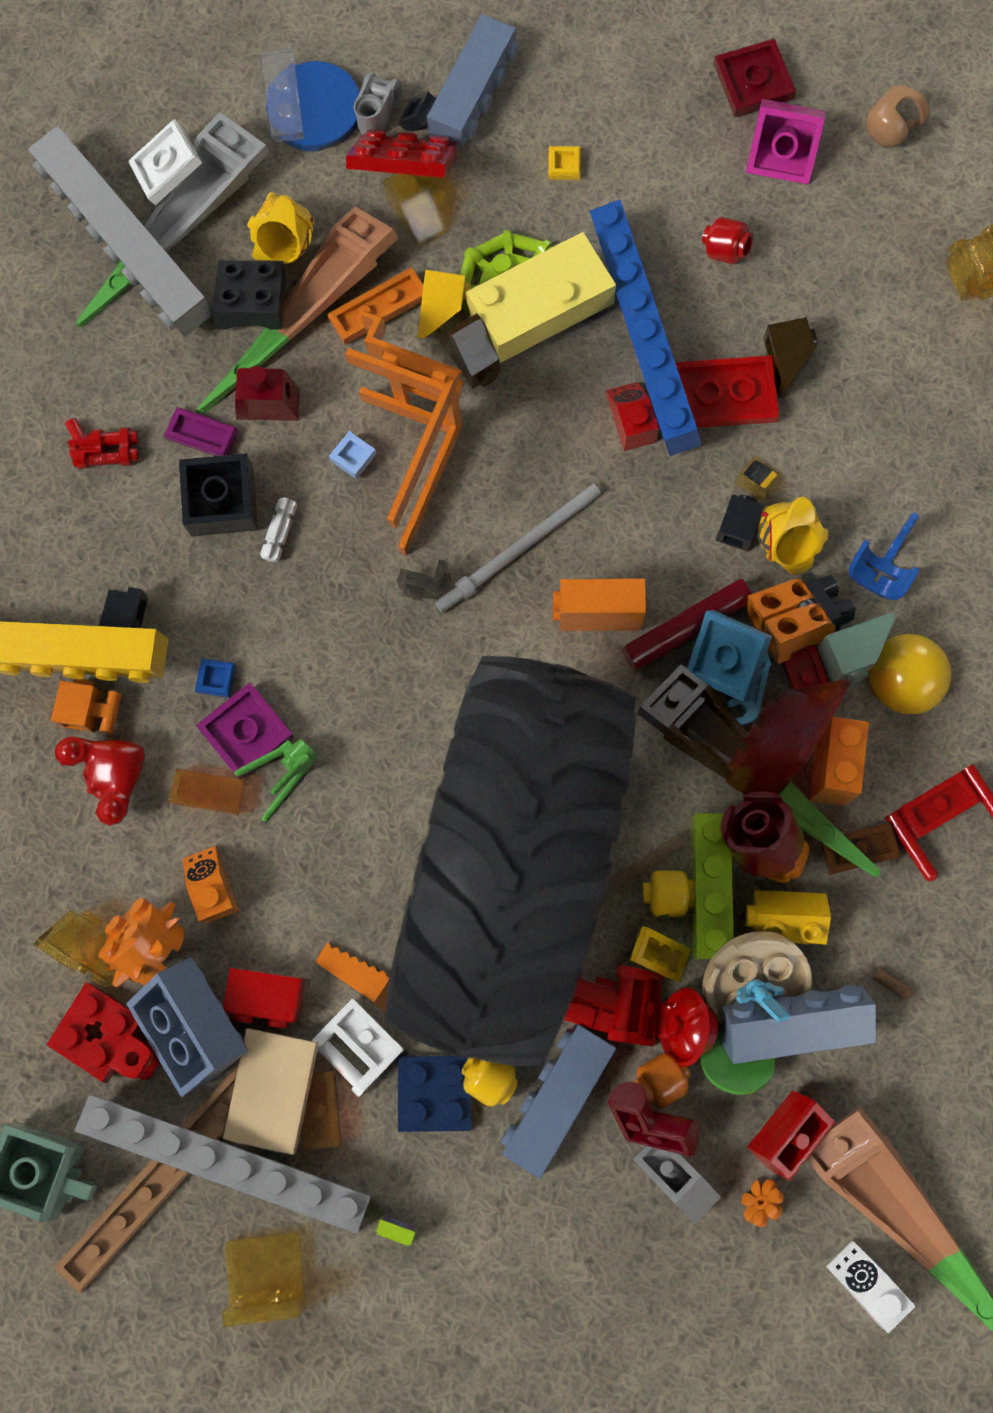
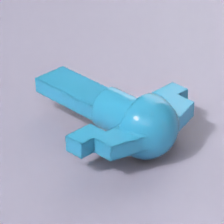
[736,979,790,1022]

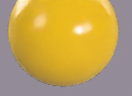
[868,634,952,714]

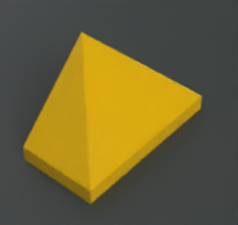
[630,926,691,983]

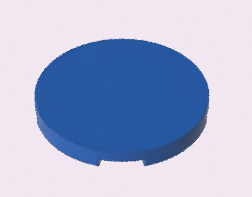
[266,61,359,152]

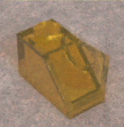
[383,174,457,248]
[33,909,115,987]

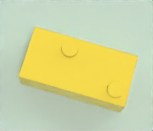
[466,232,616,363]

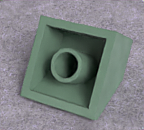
[817,612,896,691]

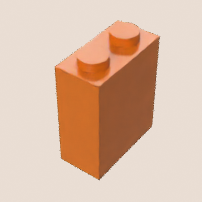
[552,578,646,631]
[809,717,869,806]

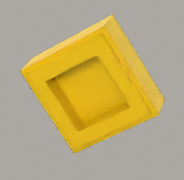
[548,146,581,180]

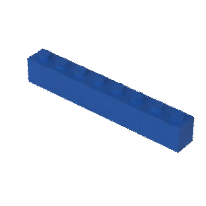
[589,199,701,456]

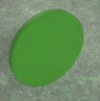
[701,1031,775,1095]

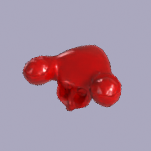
[55,736,145,826]

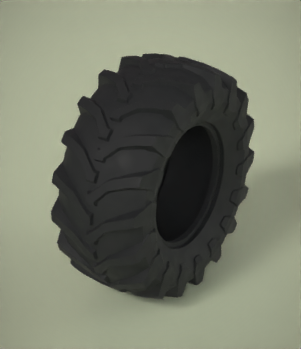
[385,656,636,1066]

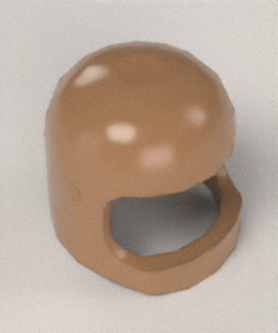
[866,85,930,147]

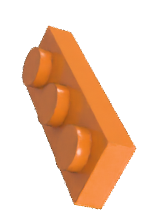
[327,267,424,345]

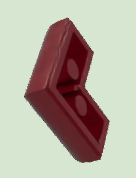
[607,1082,700,1157]

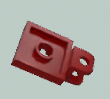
[46,982,161,1083]

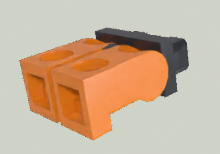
[747,572,855,664]

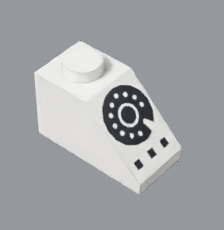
[826,1240,916,1334]

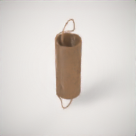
[866,965,920,1004]

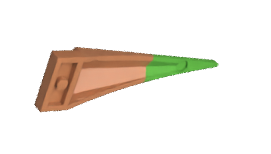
[198,207,398,414]
[807,1106,993,1332]

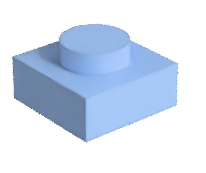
[329,431,377,480]

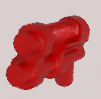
[65,418,139,469]

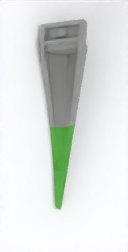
[76,112,269,327]

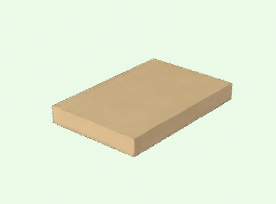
[223,1028,319,1155]

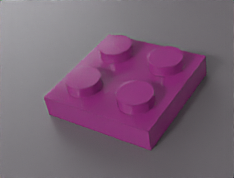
[195,682,294,780]

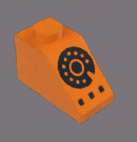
[183,845,240,924]

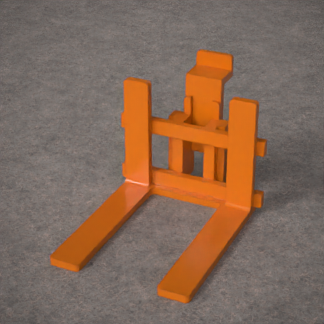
[345,311,464,555]

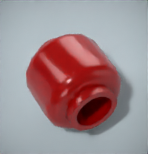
[702,217,753,264]

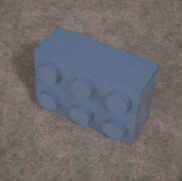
[126,957,248,1097]

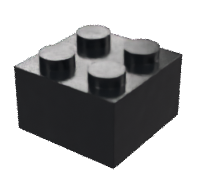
[179,453,258,537]

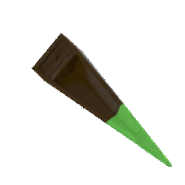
[637,665,881,877]

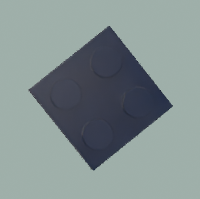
[398,1056,471,1132]

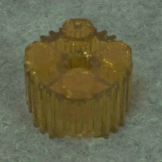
[945,225,993,301]

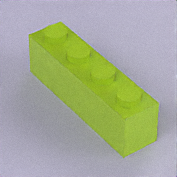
[691,813,733,961]

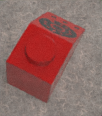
[605,382,659,451]

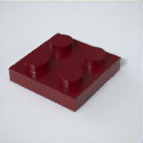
[713,38,796,117]

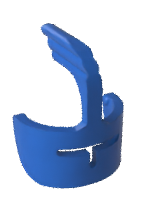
[849,513,920,600]

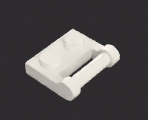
[312,998,405,1097]

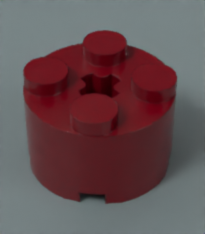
[720,791,804,876]

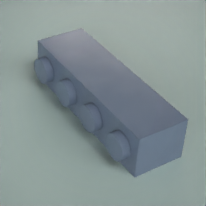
[427,14,519,148]
[721,986,876,1064]
[500,1025,616,1179]

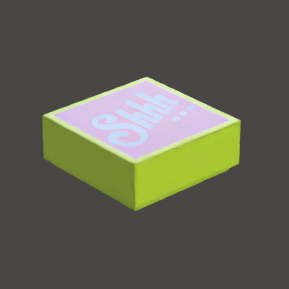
[376,1215,418,1246]

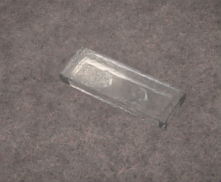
[261,48,304,143]

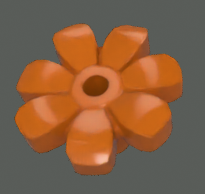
[741,1179,784,1227]

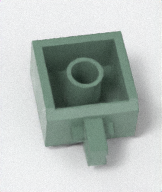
[0,1122,98,1222]

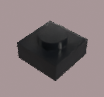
[398,91,436,132]

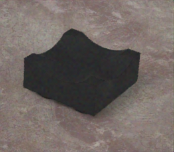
[212,261,287,330]

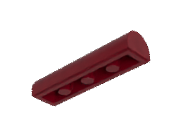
[621,578,751,672]

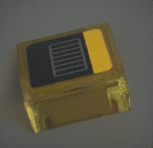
[735,456,782,501]

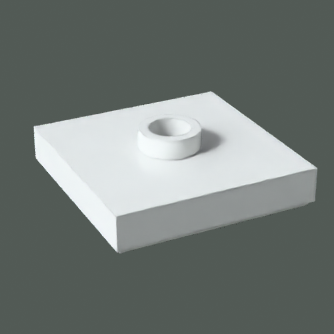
[128,119,202,205]

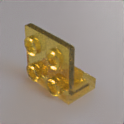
[222,1232,306,1327]

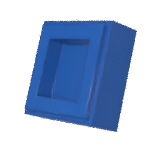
[195,658,236,698]

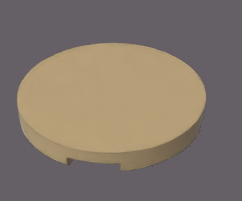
[703,931,812,1024]

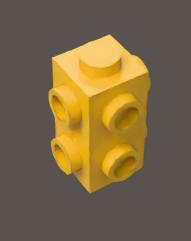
[745,890,831,945]

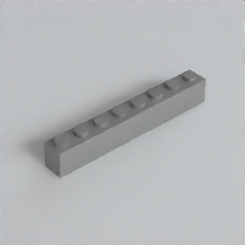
[28,125,213,338]
[74,1095,371,1234]

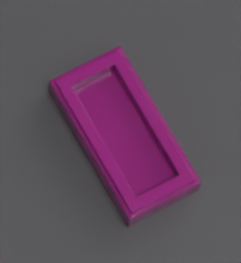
[164,407,239,456]

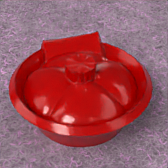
[656,988,718,1067]

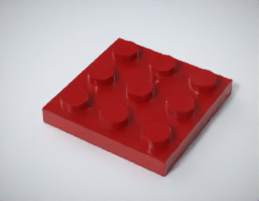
[346,130,457,178]

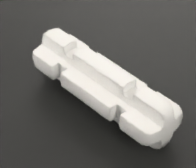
[260,497,297,562]

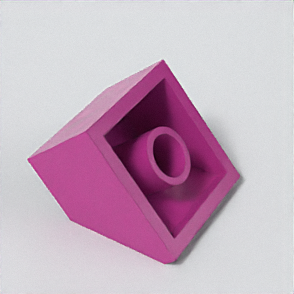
[746,99,825,185]

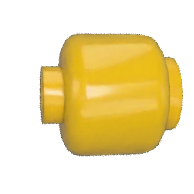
[642,870,695,917]
[461,1058,518,1107]

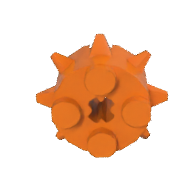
[98,897,184,988]

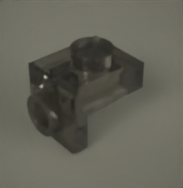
[397,559,452,600]

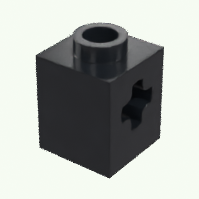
[715,494,765,552]

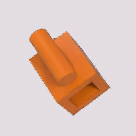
[50,679,122,734]

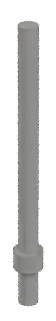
[434,484,601,614]

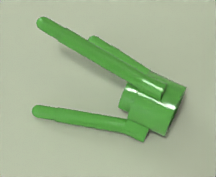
[235,739,318,822]

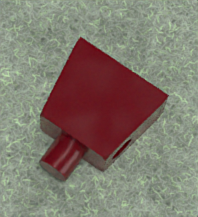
[235,366,300,421]

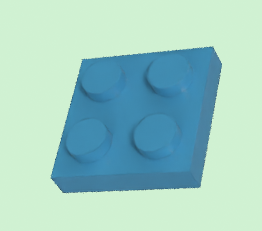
[687,610,772,702]

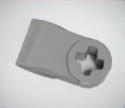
[354,72,402,134]

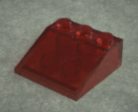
[725,680,850,795]

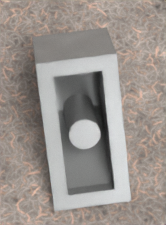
[633,1146,721,1224]

